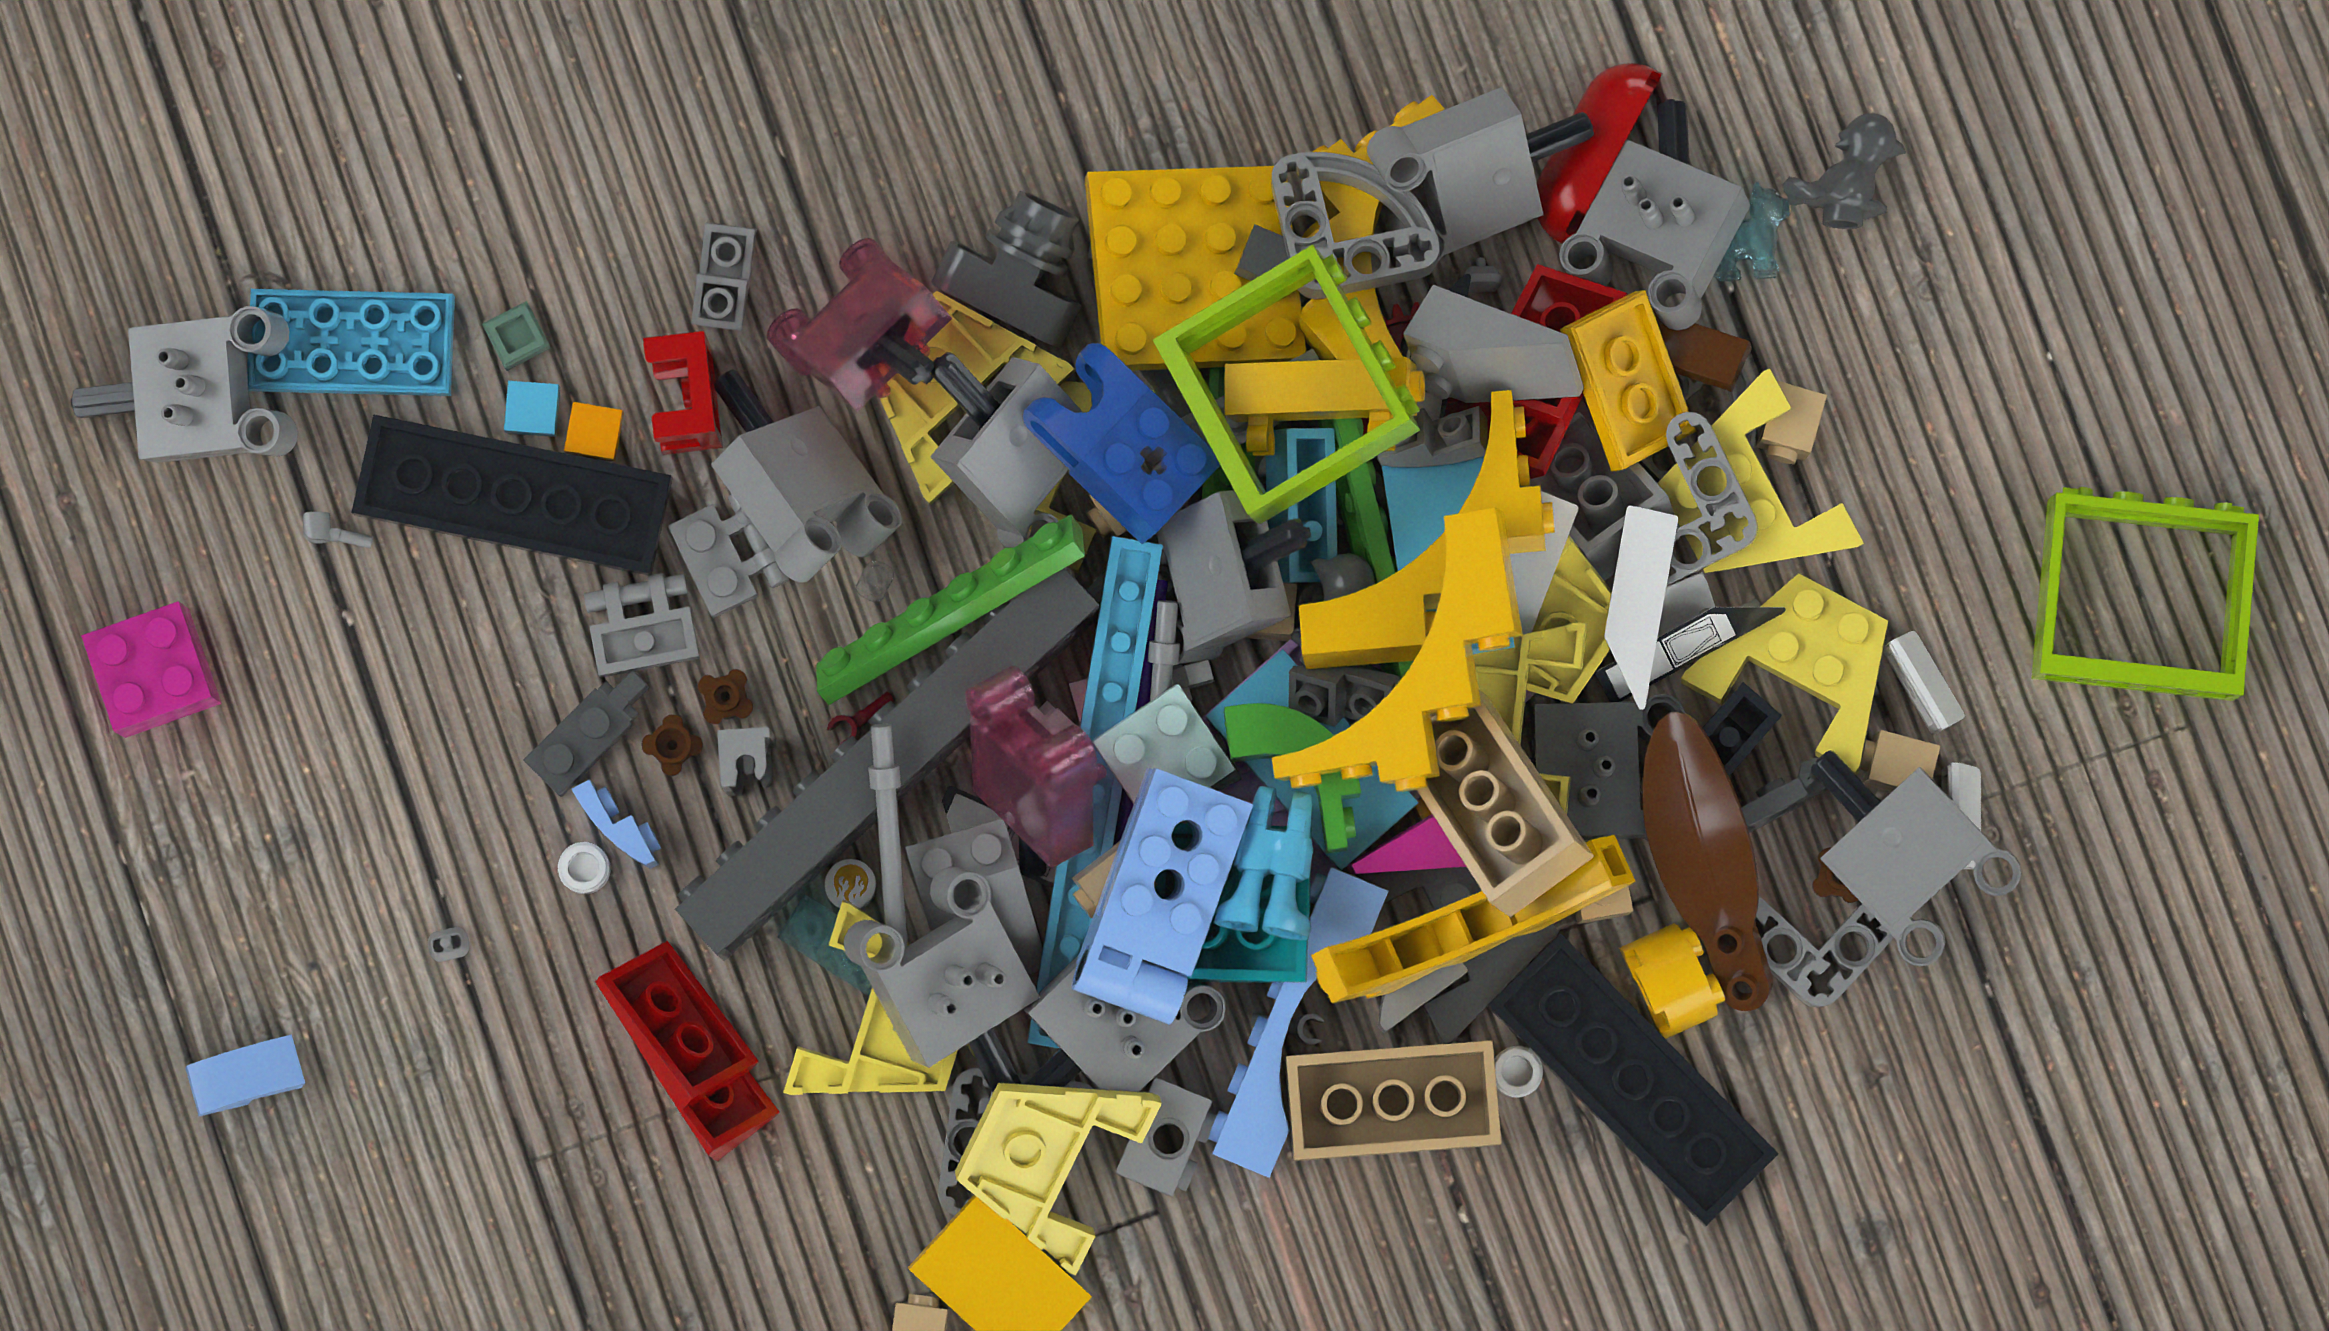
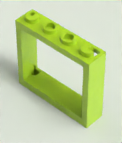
[1153,245,1420,524]
[2031,487,2259,701]

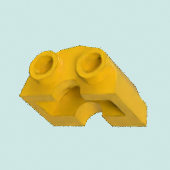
[1619,923,1725,1039]

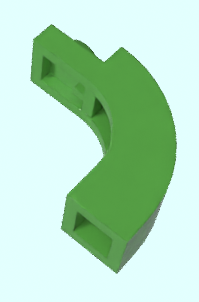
[1223,703,1362,854]

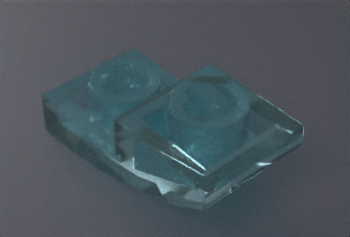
[777,894,872,996]

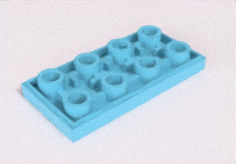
[247,289,455,396]
[1382,456,1515,662]
[1205,649,1418,871]

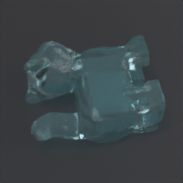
[1713,182,1791,282]

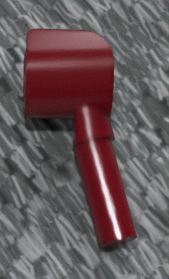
[827,691,894,745]

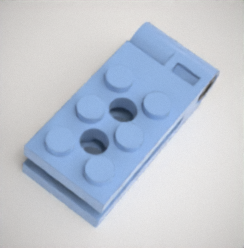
[1072,768,1253,1025]

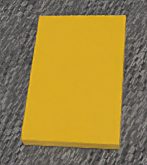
[1560,290,1696,471]
[907,1195,1092,1331]

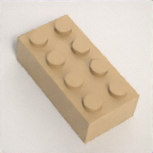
[1417,690,1594,917]
[1284,1040,1501,1161]

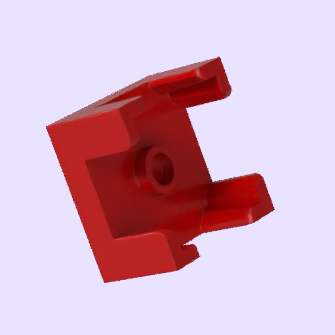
[643,331,723,455]

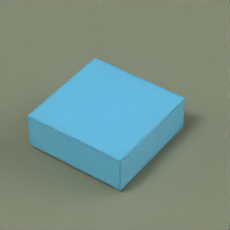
[504,381,561,437]

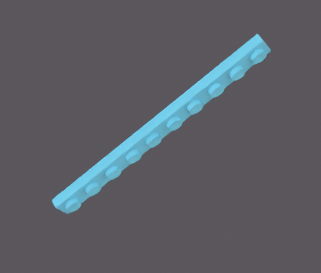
[1027,536,1163,1049]

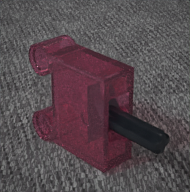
[767,238,952,412]
[965,666,1107,877]

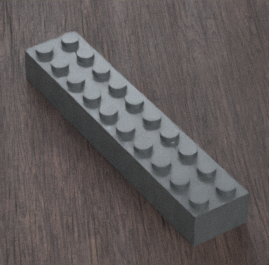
[675,568,1099,961]

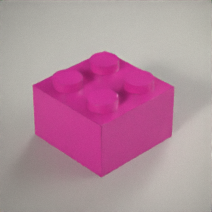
[81,601,222,738]

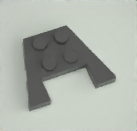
[1355,867,1559,1044]

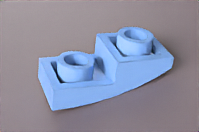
[572,780,661,869]
[185,1034,305,1116]

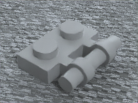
[668,494,789,618]
[584,573,700,678]

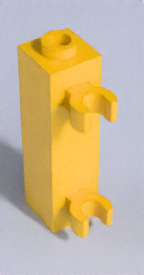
[1225,357,1425,456]

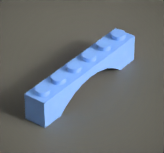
[1208,867,1388,1178]

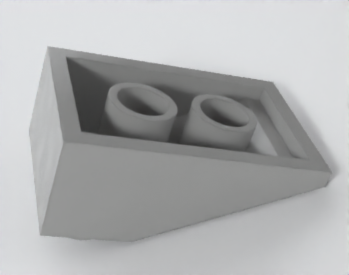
[1403,285,1584,403]
[1521,400,1679,581]
[905,818,1043,975]

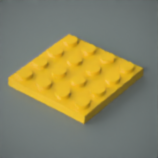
[1084,166,1306,371]

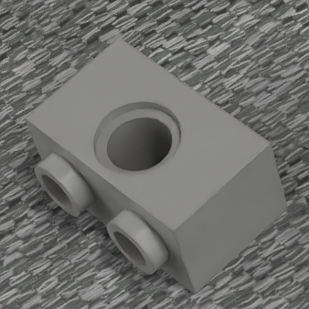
[1116,1077,1217,1197]

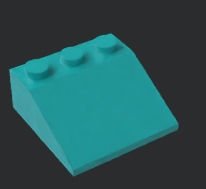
[1155,823,1312,982]

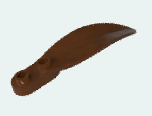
[1643,712,1773,1011]

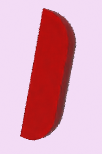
[1536,63,1663,244]

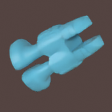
[1214,786,1313,940]

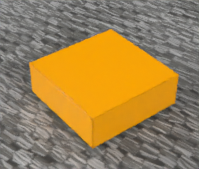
[564,402,624,462]

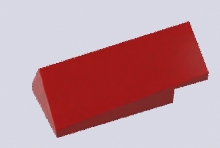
[1469,264,1628,479]
[595,941,779,1161]

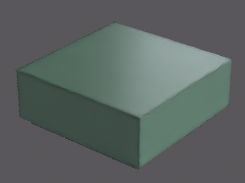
[482,301,551,371]

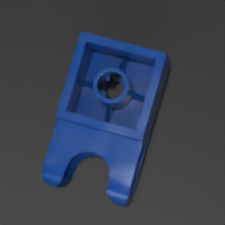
[1023,343,1220,544]

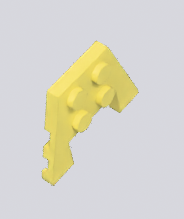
[867,291,1076,504]
[1657,368,1865,573]
[1526,535,1612,704]
[1681,573,1888,775]
[1473,622,1587,815]
[783,900,958,1095]
[955,1083,1162,1276]

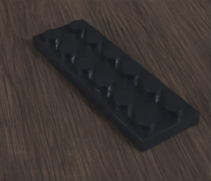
[351,414,673,576]
[1487,934,1779,1227]

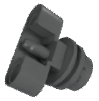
[931,191,1082,348]

